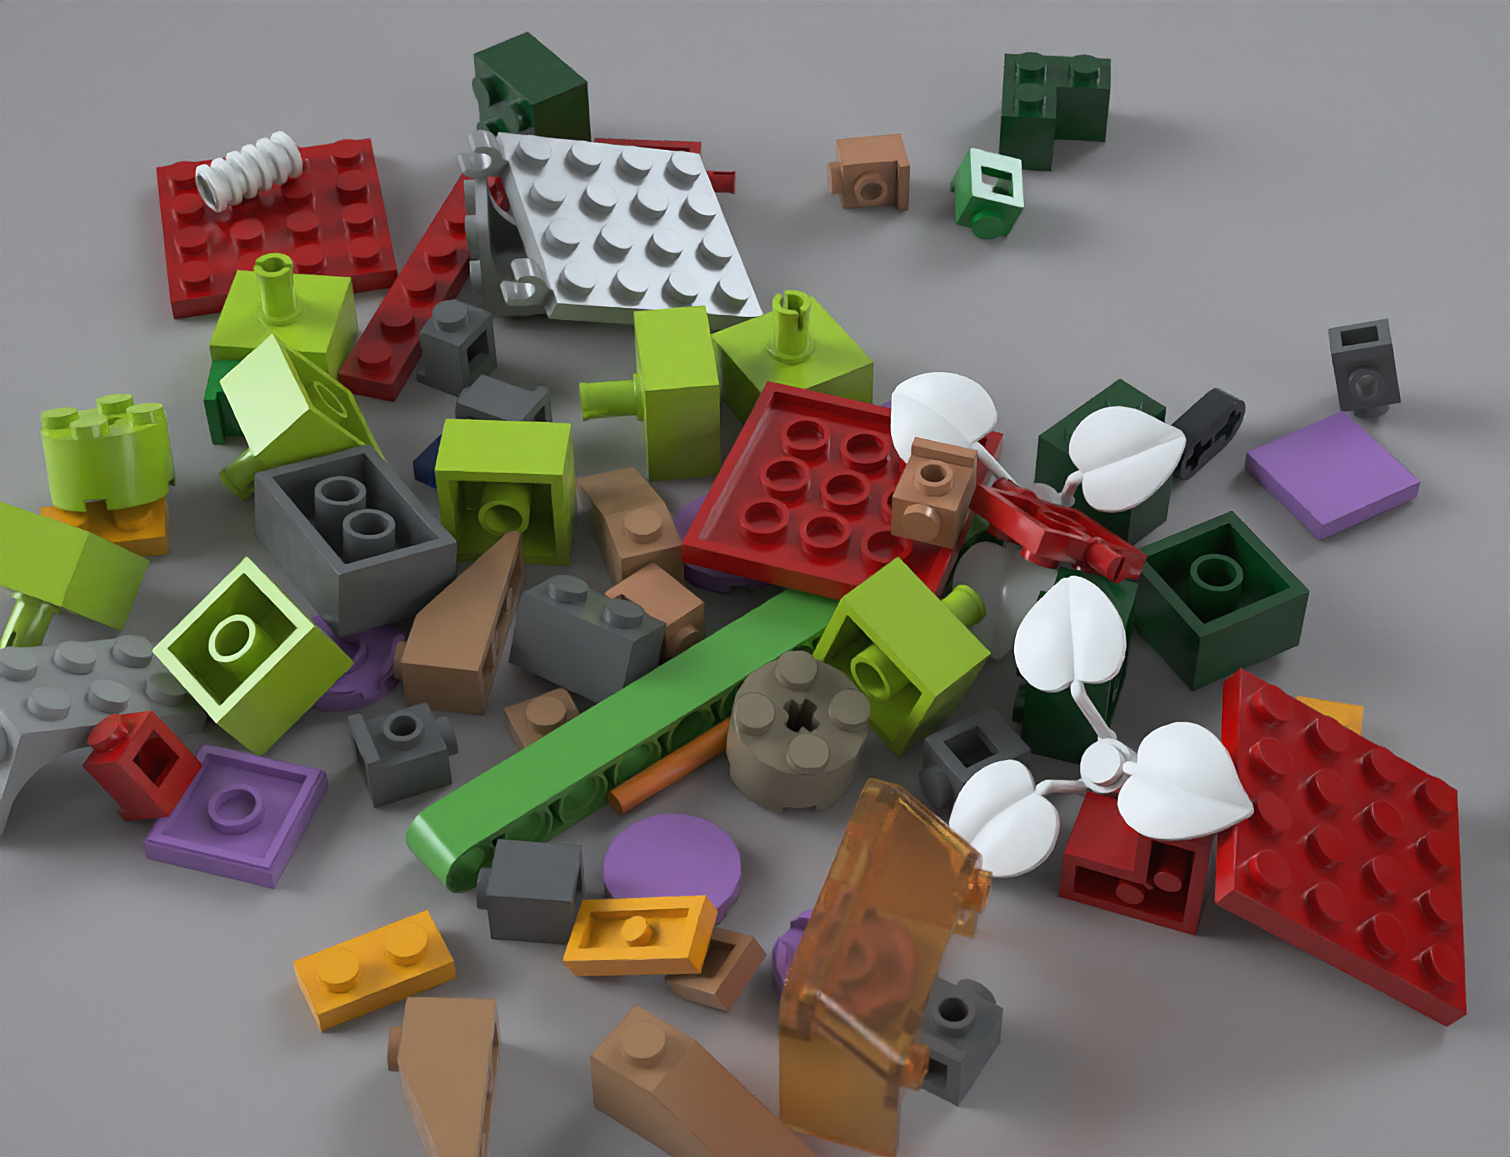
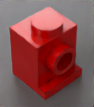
[82,710,203,821]

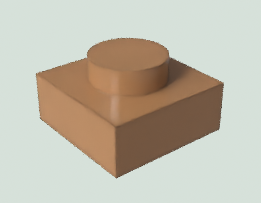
[503,687,580,751]
[664,926,767,1012]

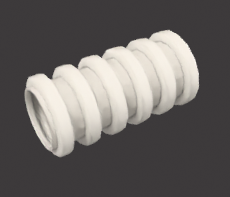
[195,131,303,212]

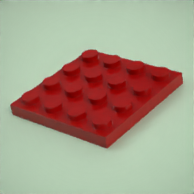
[156,138,398,319]
[681,381,1004,600]
[1215,668,1467,1027]

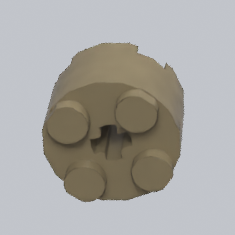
[726,651,870,813]

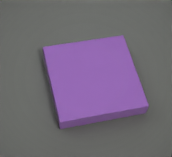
[1244,411,1420,541]
[143,743,329,889]

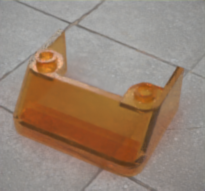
[779,777,993,1157]

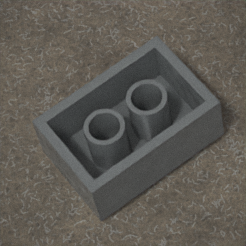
[254,444,457,638]

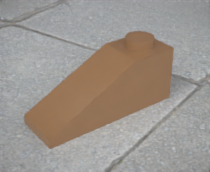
[575,466,684,586]
[393,531,526,716]
[387,997,501,1157]
[589,1004,818,1157]

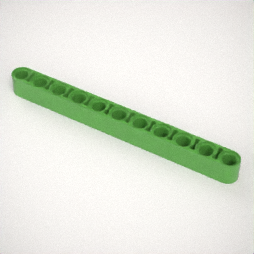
[405,514,1004,893]

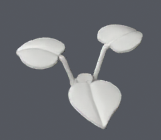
[891,372,1186,661]
[948,576,1254,878]

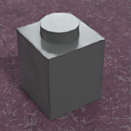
[476,839,585,945]

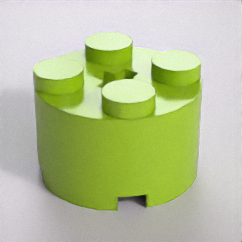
[40,394,176,512]

